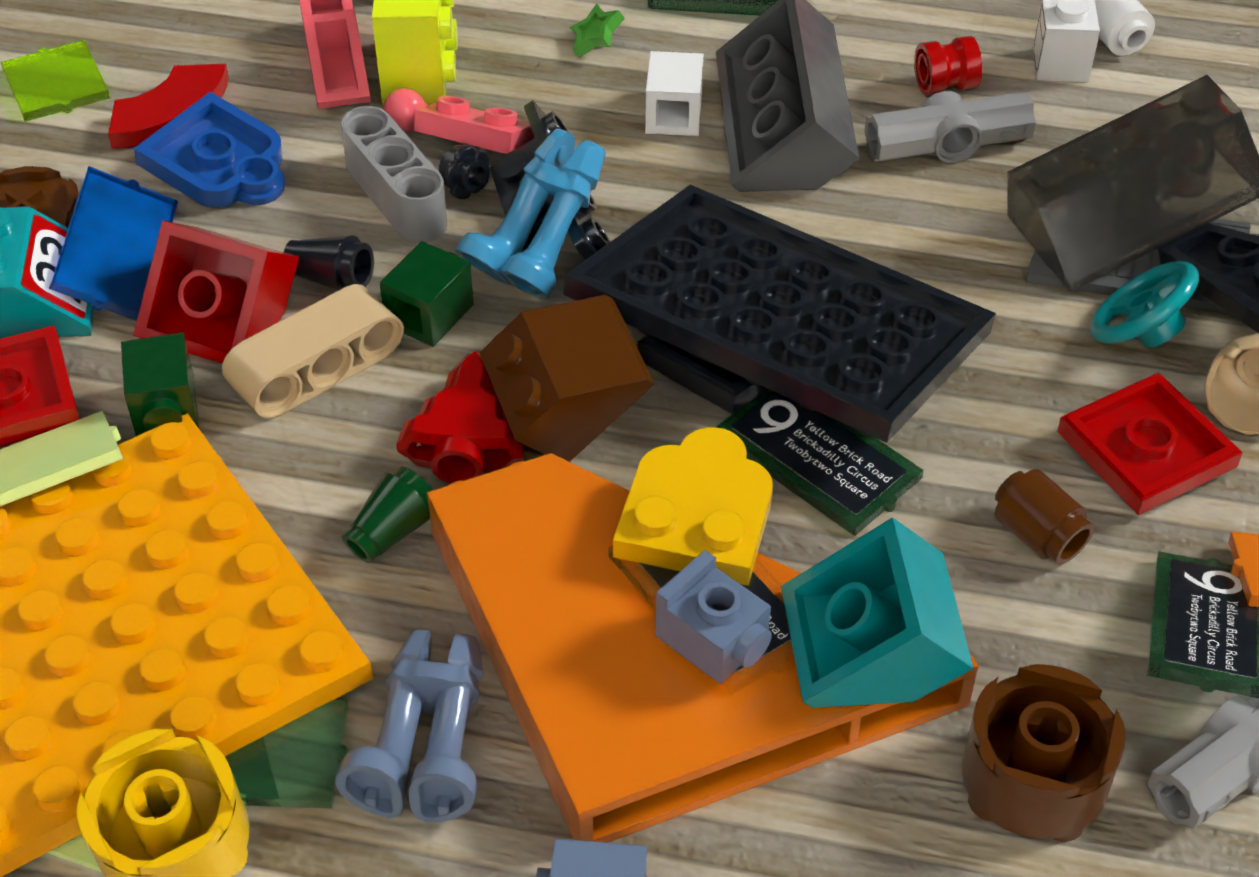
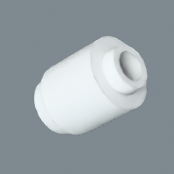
[1095,0,1155,56]

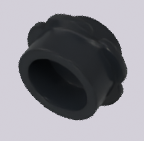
[439,145,490,199]

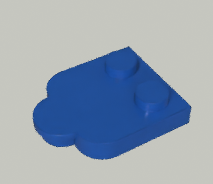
[134,92,285,207]

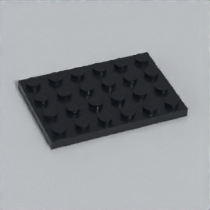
[563,184,996,443]

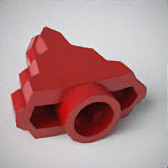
[396,351,524,484]

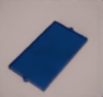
[49,166,178,321]

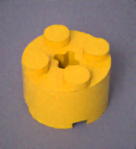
[76,729,249,877]

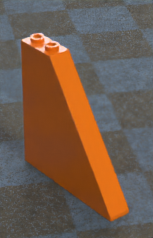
[427,453,979,843]

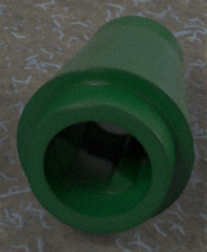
[342,466,433,563]

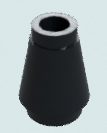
[284,235,374,291]

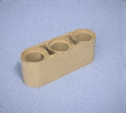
[222,284,404,418]

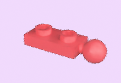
[383,88,535,154]

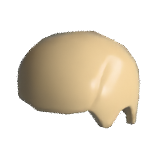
[1204,333,1259,435]

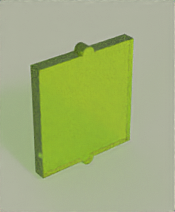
[0,40,110,122]

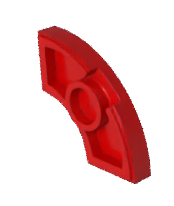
[108,64,229,149]

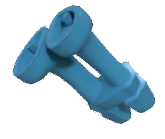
[455,128,606,300]

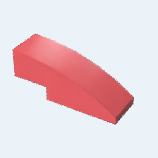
[299,0,371,109]

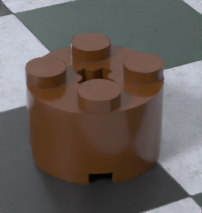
[962,664,1126,842]

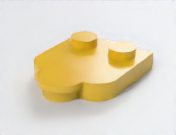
[613,427,773,586]

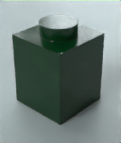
[380,241,474,347]
[121,332,199,436]

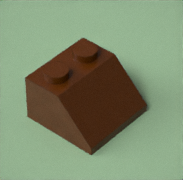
[479,295,655,462]

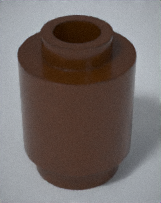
[994,469,1095,565]

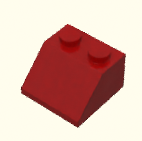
[133,220,299,364]

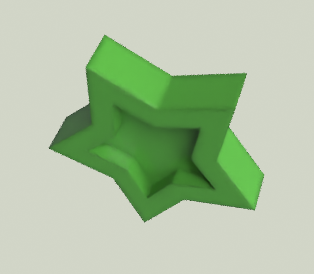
[569,4,625,58]

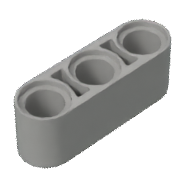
[340,106,447,242]

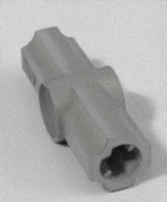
[864,91,1036,163]
[1147,692,1259,829]

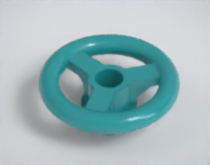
[1090,261,1199,348]

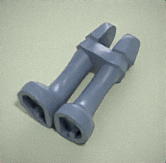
[336,629,484,822]

